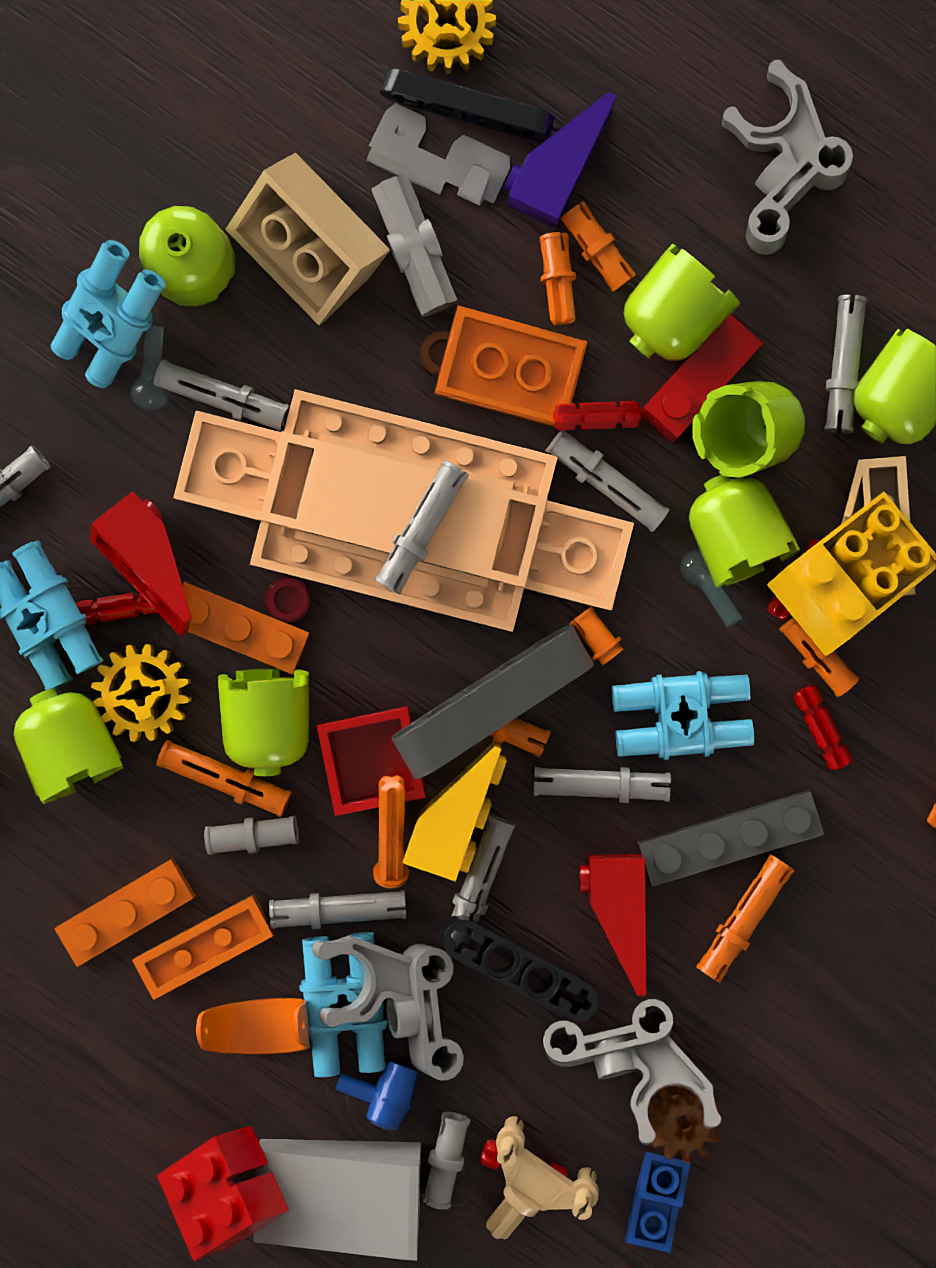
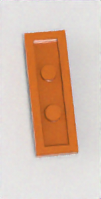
[167,582,310,674]
[54,858,196,967]
[132,894,275,1000]

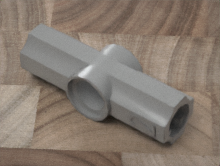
[371,175,457,317]

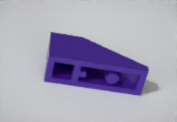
[504,92,617,229]

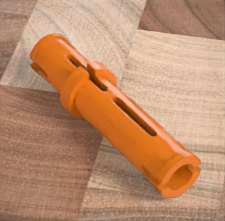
[156,739,292,818]
[696,854,795,983]

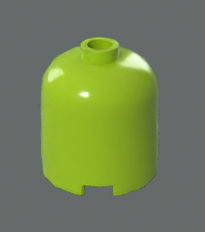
[139,206,236,307]
[623,243,740,362]
[853,329,936,444]
[693,381,805,478]
[689,475,800,588]
[218,668,309,776]
[13,688,124,804]

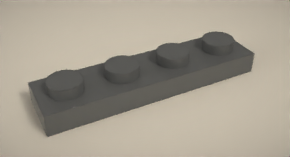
[638,790,824,887]

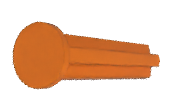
[373,775,409,888]

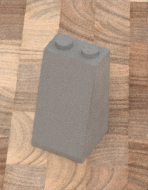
[247,1139,421,1260]

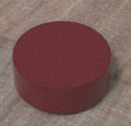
[265,577,312,623]

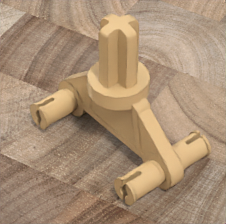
[486,1116,599,1240]

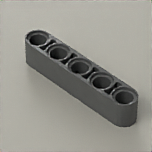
[391,625,594,779]

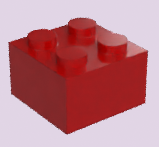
[317,705,426,816]
[157,1125,289,1261]

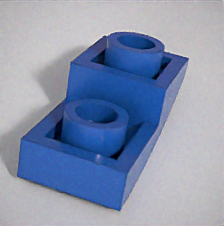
[624,1152,691,1253]

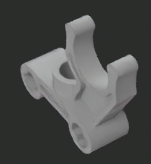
[722,60,853,255]
[312,935,464,1080]
[543,999,721,1145]

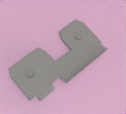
[366,103,510,206]

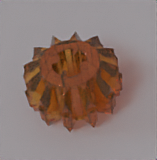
[648,1086,723,1163]

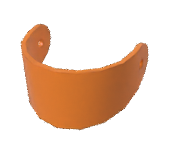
[196,998,310,1055]

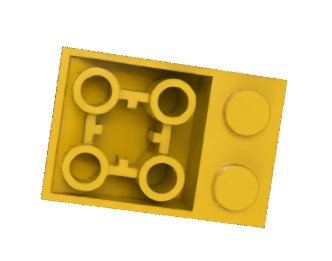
[767,491,936,656]
[403,742,507,882]

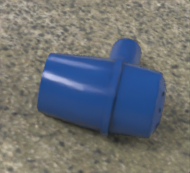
[335,1060,419,1130]

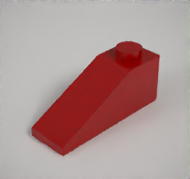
[641,315,763,443]
[89,491,192,637]
[579,853,646,996]

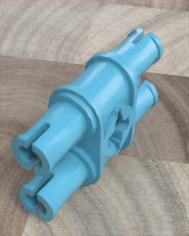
[50,240,166,388]
[0,540,104,690]
[612,671,754,760]
[299,932,388,1077]

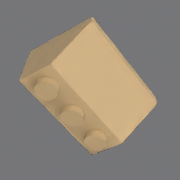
[225,153,390,325]

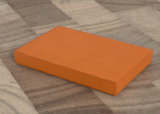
[434,305,588,428]

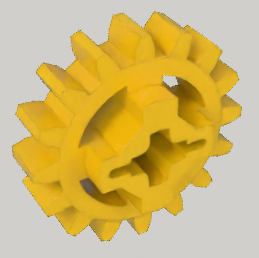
[398,0,496,74]
[91,644,192,742]

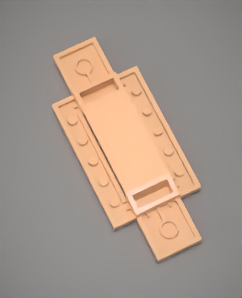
[173,389,634,632]

